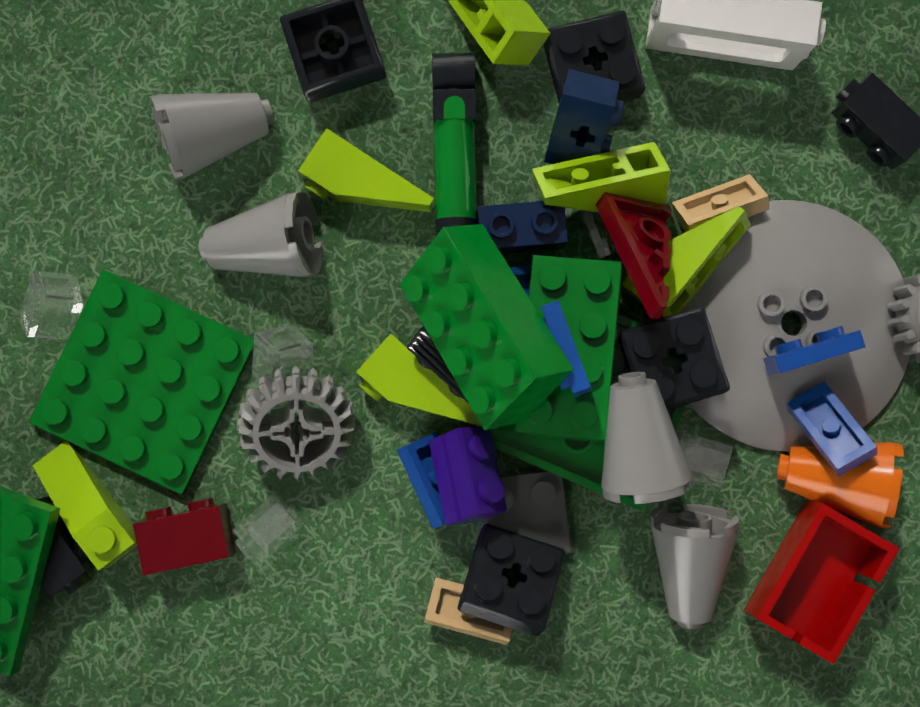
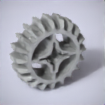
[237,365,356,482]

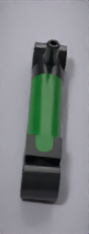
[432,52,477,237]

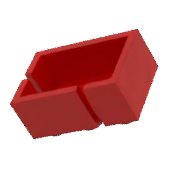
[744,499,900,664]

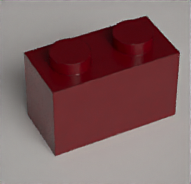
[133,497,236,576]

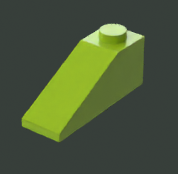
[448,0,551,66]
[298,128,435,212]
[532,142,671,213]
[622,206,751,318]
[356,334,482,426]
[32,441,137,571]

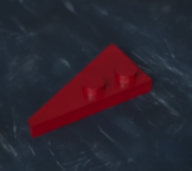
[596,192,672,319]

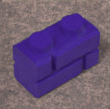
[429,427,508,526]

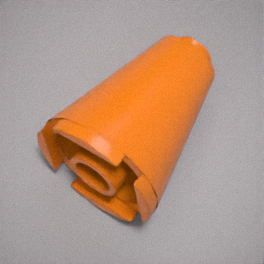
[776,442,904,529]

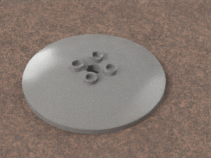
[660,200,910,452]

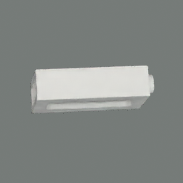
[645,0,826,70]

